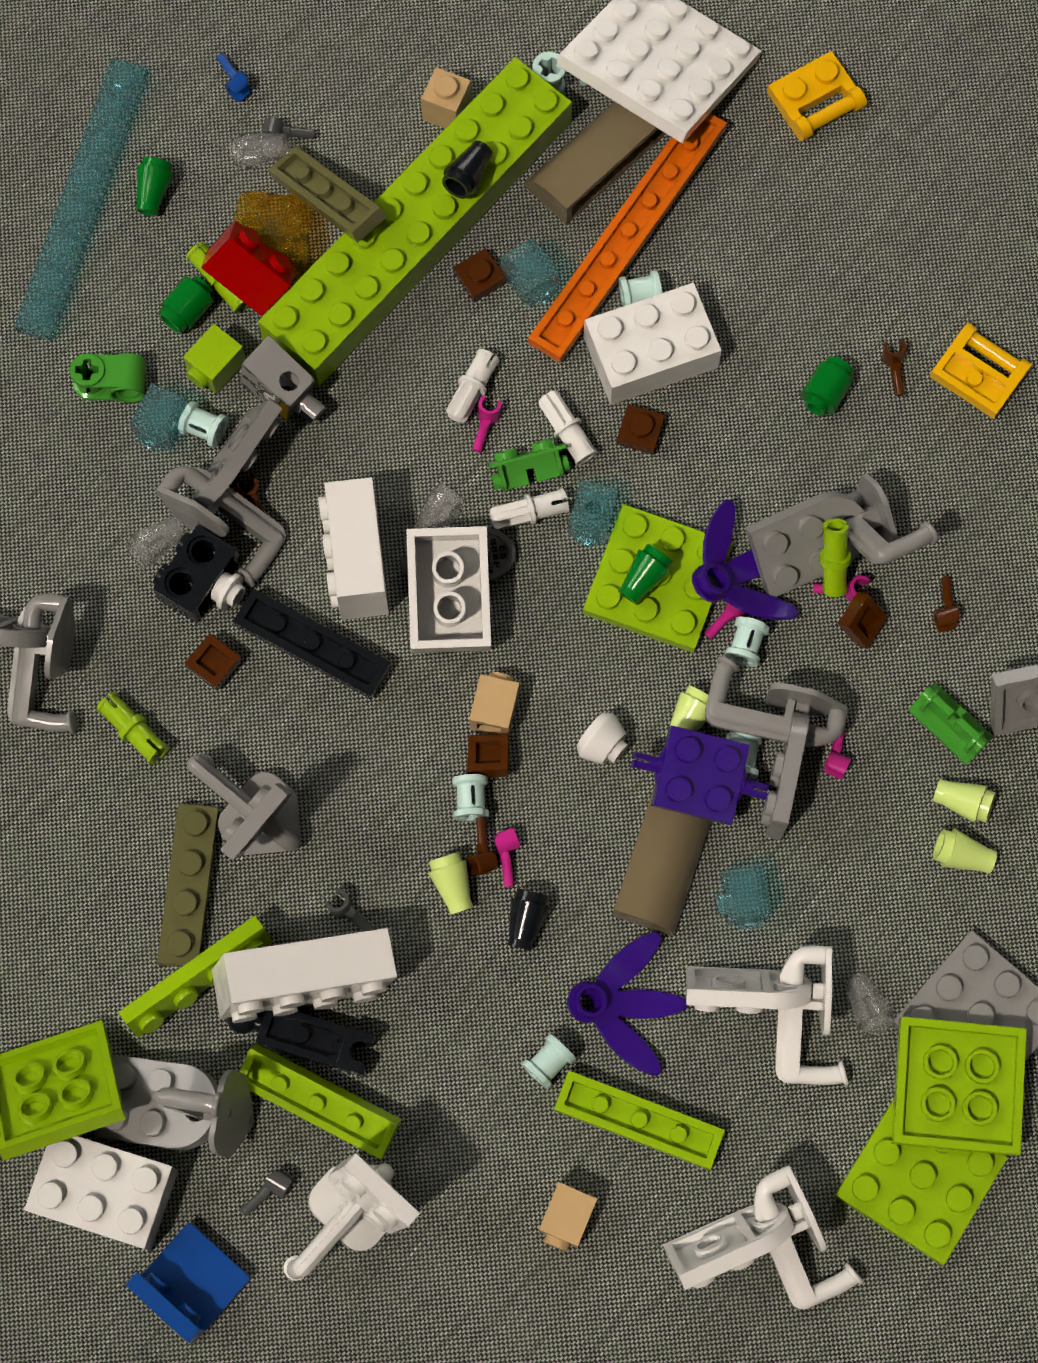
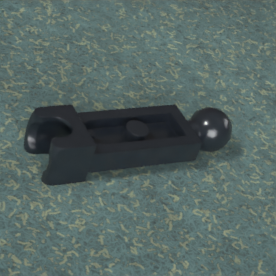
[226,1010,377,1077]

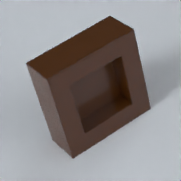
[453,248,506,303]
[616,404,665,455]
[837,592,888,649]
[185,633,242,691]
[467,734,510,777]

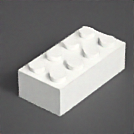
[212,928,397,1023]

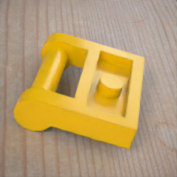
[767,51,867,141]
[929,322,1033,419]

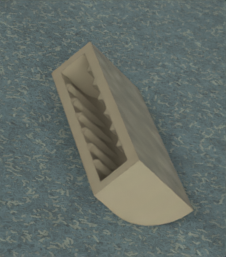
[524,101,666,225]
[613,786,712,937]

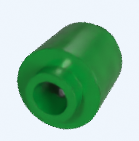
[158,276,214,334]
[801,356,854,416]

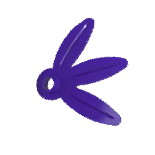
[692,499,798,620]
[567,931,688,1076]

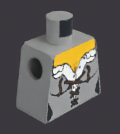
[240,336,326,424]

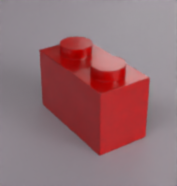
[201,220,296,316]

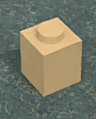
[421,67,472,128]
[469,672,520,735]
[539,1182,597,1252]

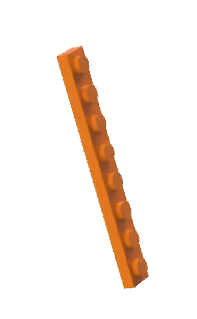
[528,113,727,363]

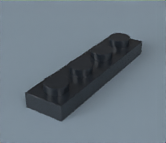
[233,588,392,700]

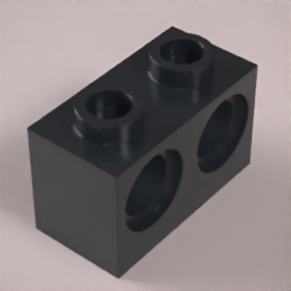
[153,524,241,624]

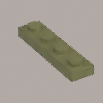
[268,145,386,243]
[157,803,220,968]

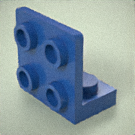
[125,1223,250,1344]

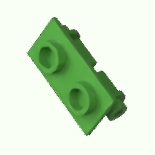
[486,438,570,492]
[907,682,994,765]

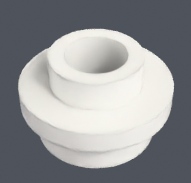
[210,572,246,611]

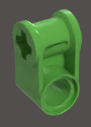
[69,353,146,403]

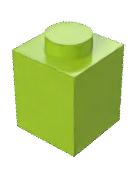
[183,324,246,394]

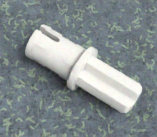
[446,349,500,423]
[539,390,598,465]
[490,488,569,530]

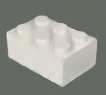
[583,283,722,405]
[318,477,389,620]
[406,526,491,653]
[24,1136,179,1251]

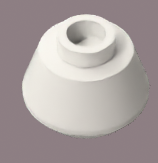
[577,713,629,765]

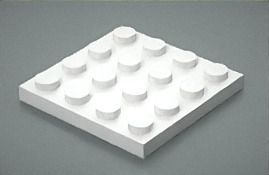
[556,0,762,144]

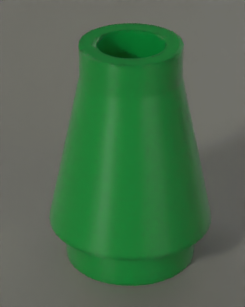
[135,157,174,216]
[618,544,673,605]

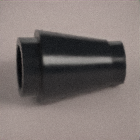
[442,141,493,199]
[507,888,550,951]

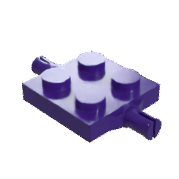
[631,726,769,825]

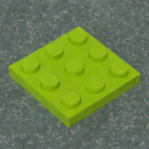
[582,504,734,653]
[891,1016,1027,1156]
[0,1020,126,1161]
[834,1098,1008,1266]

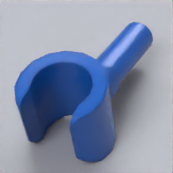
[217,53,251,102]

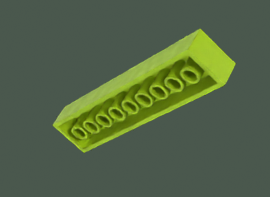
[258,57,572,387]

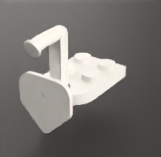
[686,945,849,1086]
[283,1153,420,1281]
[662,1165,863,1309]

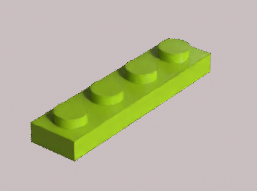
[118,915,273,1038]
[240,1043,402,1159]
[554,1070,725,1171]

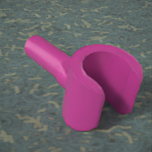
[472,395,501,453]
[813,575,870,602]
[704,602,747,640]
[824,723,851,780]
[494,828,520,887]

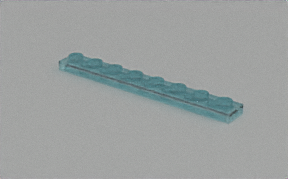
[14,58,149,342]

